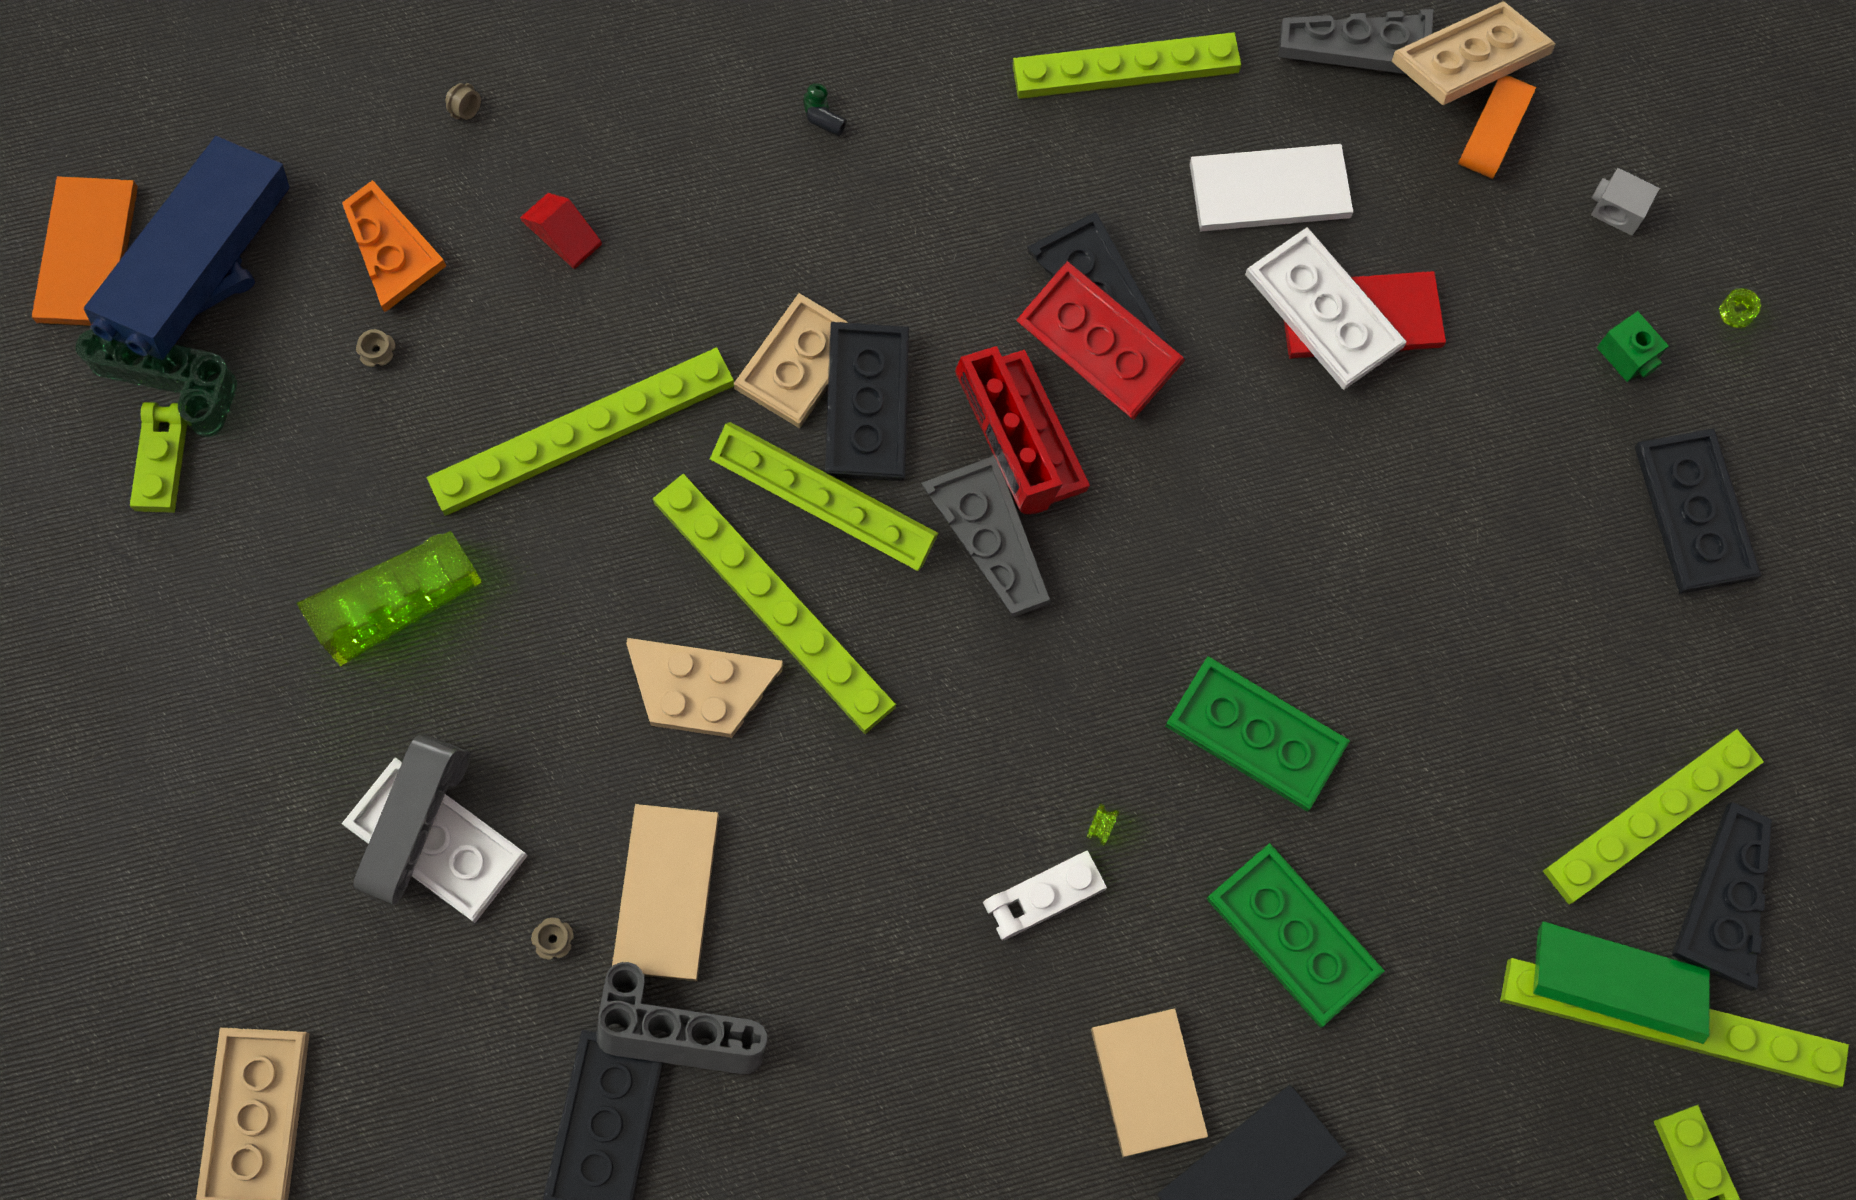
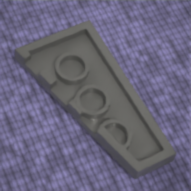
[1278,9,1433,74]
[921,456,1051,618]

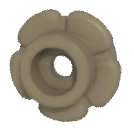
[445,83,481,120]
[356,329,396,367]
[531,918,574,960]

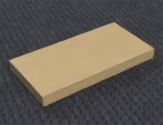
[1392,1,1555,105]
[612,804,719,982]
[196,1028,310,1200]

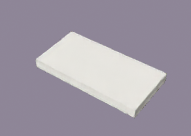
[1190,144,1353,232]
[1245,227,1406,390]
[342,757,528,923]

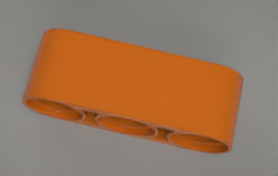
[1458,75,1536,179]

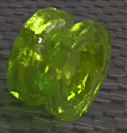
[1719,288,1761,328]
[1086,803,1119,846]

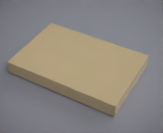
[734,293,848,428]
[1091,1009,1208,1157]

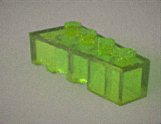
[296,531,482,666]

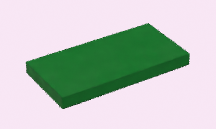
[1165,656,1350,812]
[1206,843,1385,1028]
[1533,921,1710,1044]

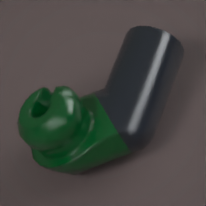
[803,83,847,136]

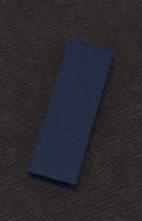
[84,136,290,360]

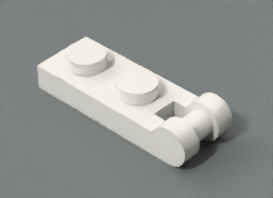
[983,850,1107,941]

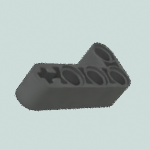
[354,735,471,905]
[596,962,767,1074]

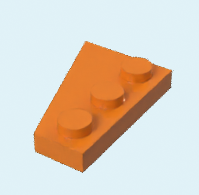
[342,180,446,313]

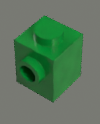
[1597,311,1669,382]

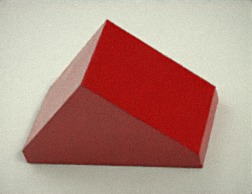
[520,193,602,269]

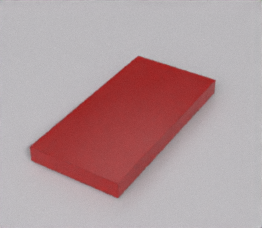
[1016,261,1185,420]
[1284,271,1446,359]

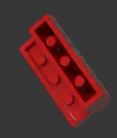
[955,346,1090,514]

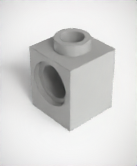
[1591,168,1660,235]

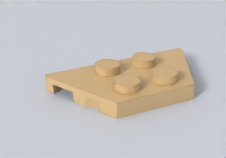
[626,638,783,738]

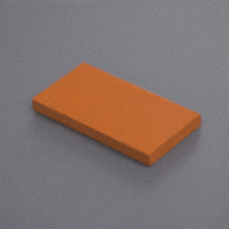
[32,176,138,326]

